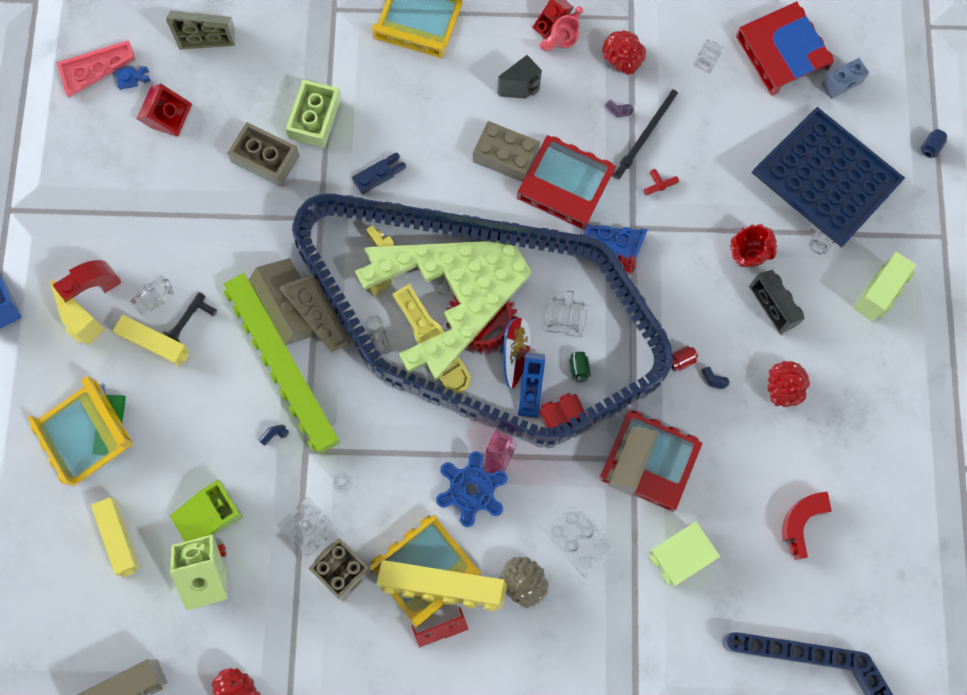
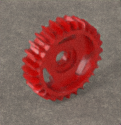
[446,294,518,355]

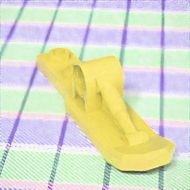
[392,283,471,394]

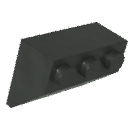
[749,270,805,335]

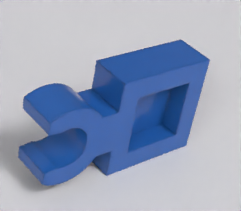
[115,66,151,90]

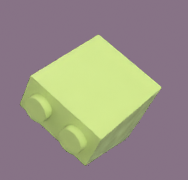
[649,521,720,587]

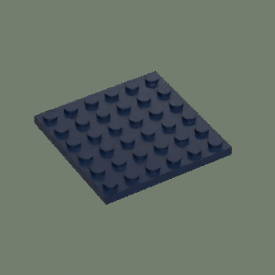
[751,107,905,248]

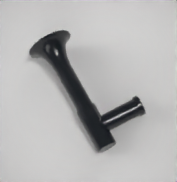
[163,292,217,343]

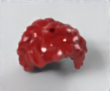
[602,30,646,75]
[730,224,777,267]
[767,361,810,407]
[211,668,261,695]

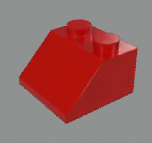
[136,84,192,137]

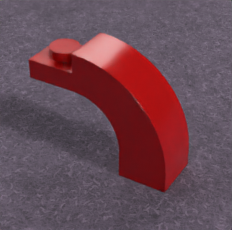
[53,260,121,303]
[782,491,832,560]

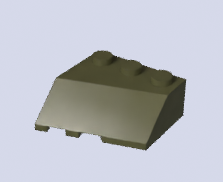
[166,11,235,50]

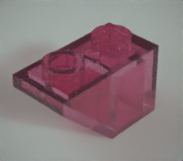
[483,430,518,474]

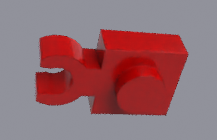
[619,255,635,275]

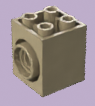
[308,538,373,602]

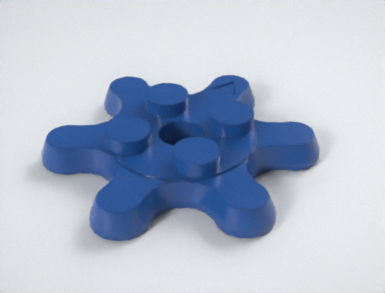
[436,451,508,527]

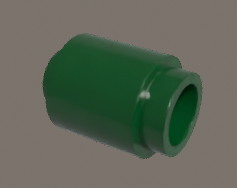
[569,352,591,382]

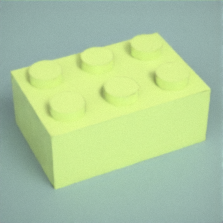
[286,79,341,148]
[853,251,916,322]

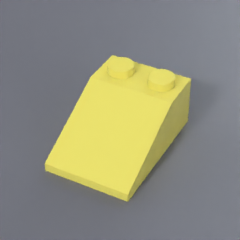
[50,279,105,345]

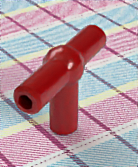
[643,169,679,196]

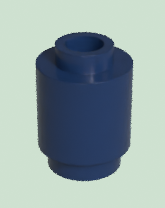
[921,129,947,158]

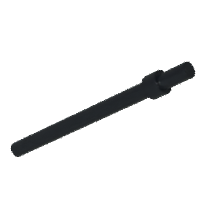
[613,89,678,180]

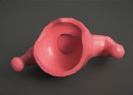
[539,6,583,51]

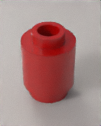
[671,345,698,372]

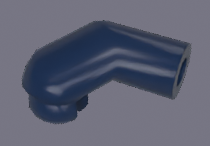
[701,366,730,389]
[258,424,289,446]

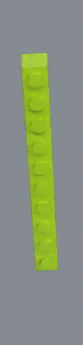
[223,272,341,455]

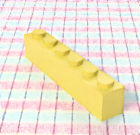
[376,560,507,612]

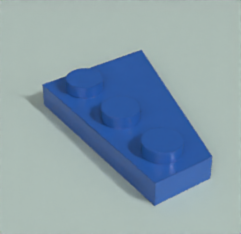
[584,225,648,261]

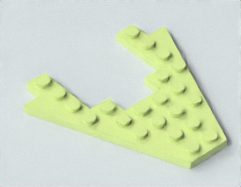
[355,240,532,380]

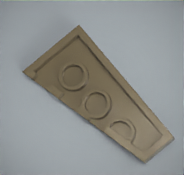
[279,274,351,353]

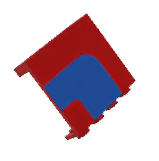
[736,1,834,96]

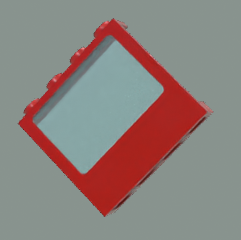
[517,135,616,231]
[598,410,703,512]

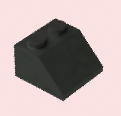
[497,55,542,99]

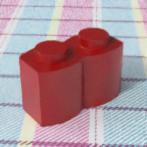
[539,393,587,430]

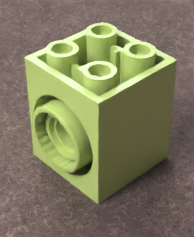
[170,534,228,610]

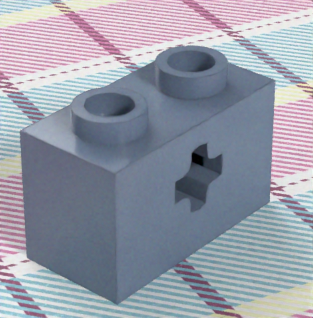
[822,58,869,99]

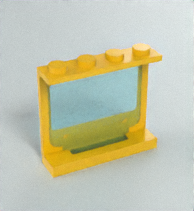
[372,0,463,59]
[28,376,134,486]
[370,515,482,628]

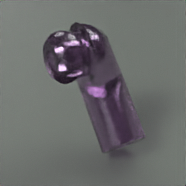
[605,100,634,118]

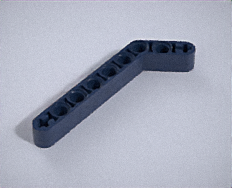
[722,632,893,695]

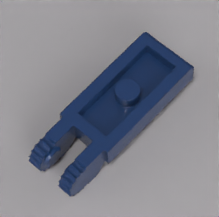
[352,152,406,194]

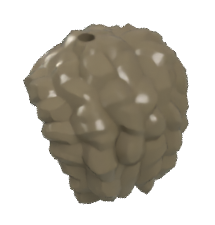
[499,557,549,608]

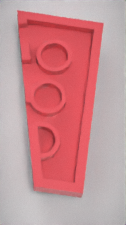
[57,40,136,98]

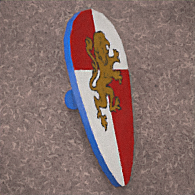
[500,318,531,388]

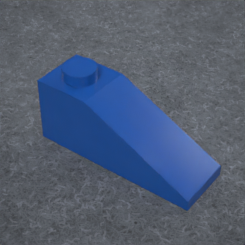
[518,352,545,418]

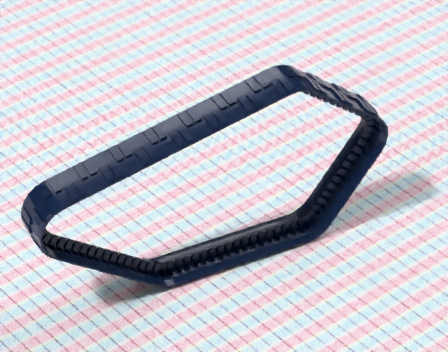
[292,193,673,448]

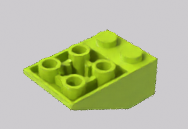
[169,479,244,542]

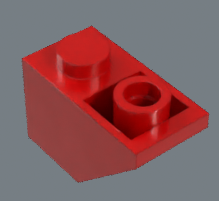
[532,0,574,39]

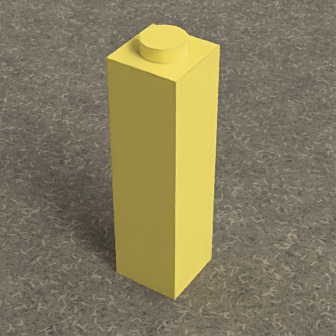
[112,314,189,367]
[91,497,140,578]

